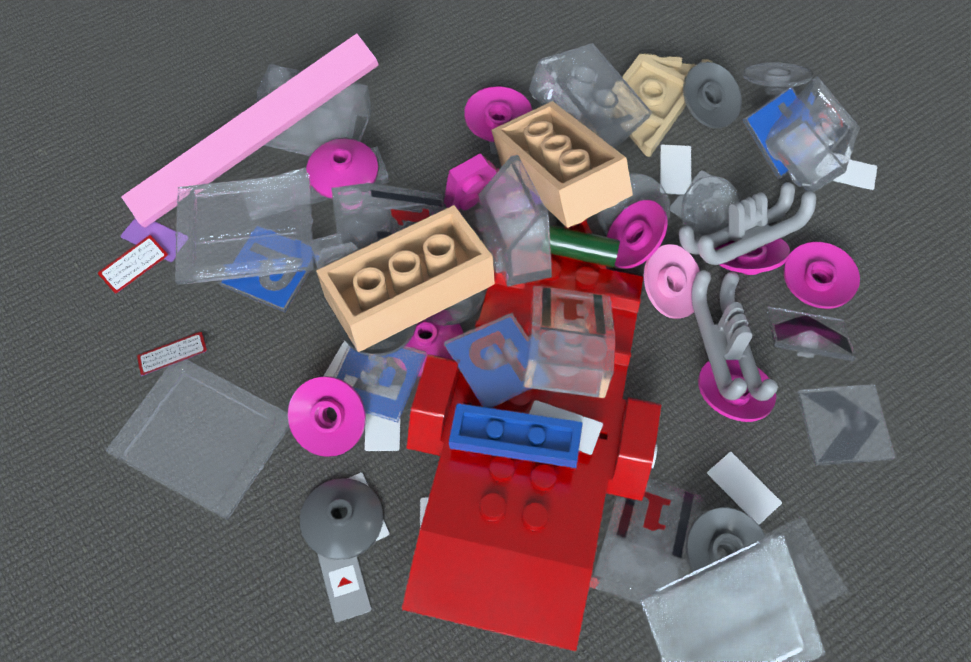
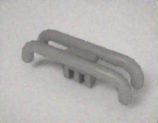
[679,182,816,265]
[692,270,778,401]

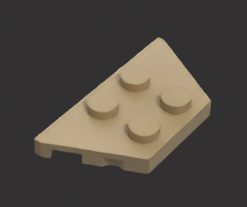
[606,54,712,157]

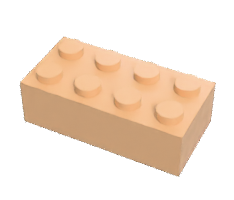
[491,101,633,228]
[316,205,495,352]

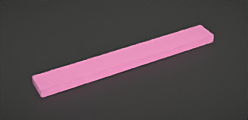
[121,34,379,228]

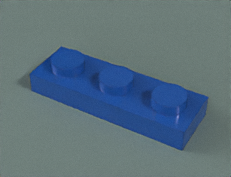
[449,403,583,468]

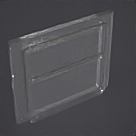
[175,173,314,285]
[105,359,290,520]
[639,532,826,662]

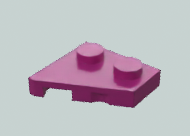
[444,153,508,210]

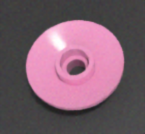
[644,244,700,319]

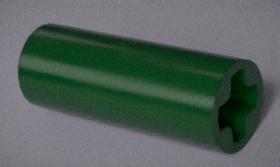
[541,224,620,268]

